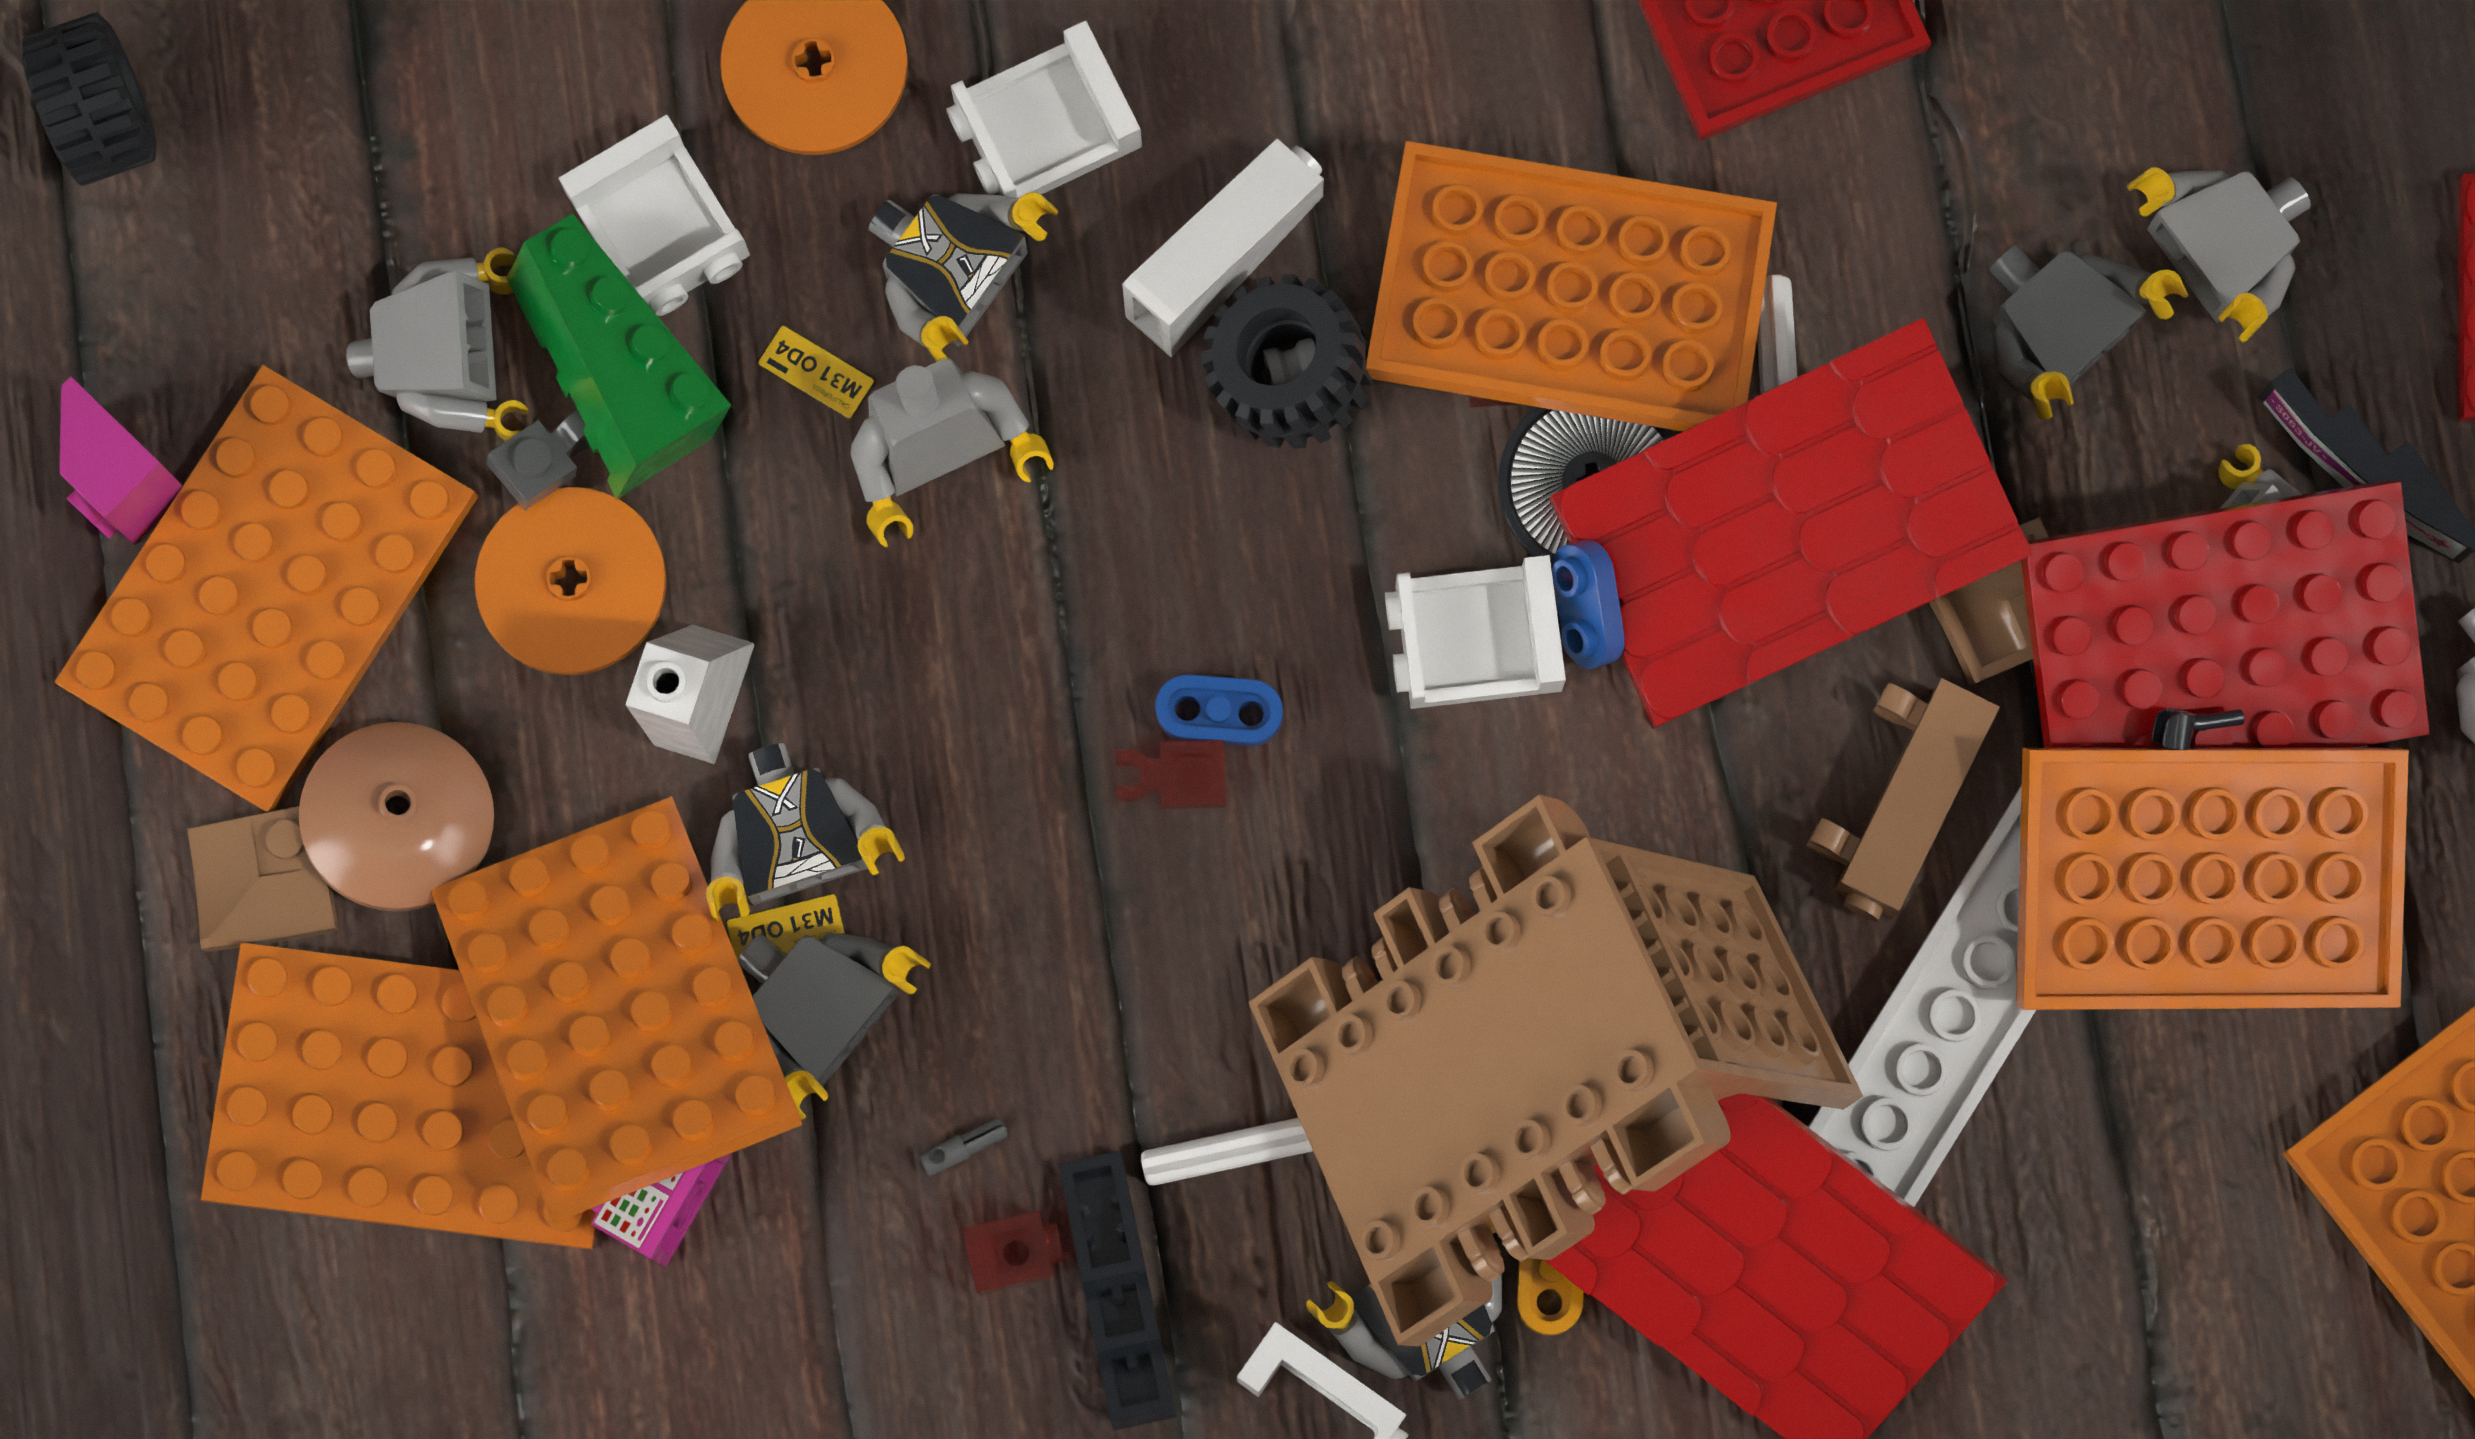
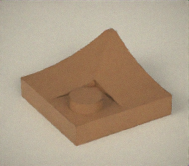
[1929,517,2048,685]
[187,806,340,952]

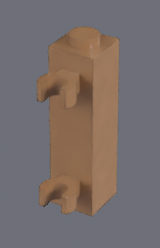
[1806,678,2000,921]

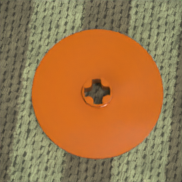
[721,0,908,155]
[475,487,666,675]

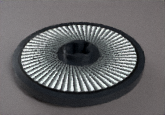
[1498,407,1674,568]

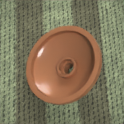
[299,722,494,911]

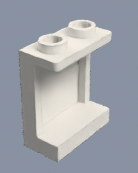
[946,21,1142,198]
[559,114,750,316]
[1385,555,1566,709]
[1237,1322,1409,1439]

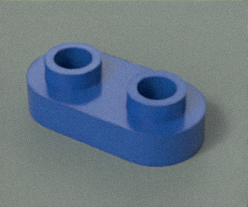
[1552,539,1625,669]
[1155,675,1283,747]

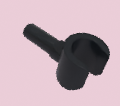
[2151,708,2245,750]

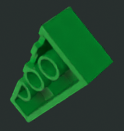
[506,213,731,500]

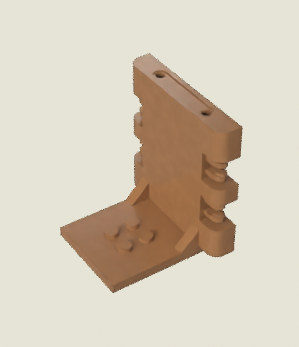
[1248,795,1864,1346]

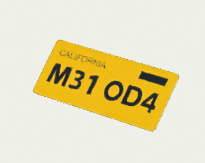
[758,326,874,418]
[727,894,845,960]

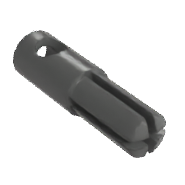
[918,1117,1008,1178]

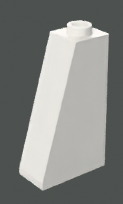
[1122,138,1324,358]
[625,624,754,764]

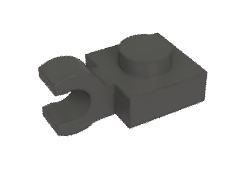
[486,409,590,511]

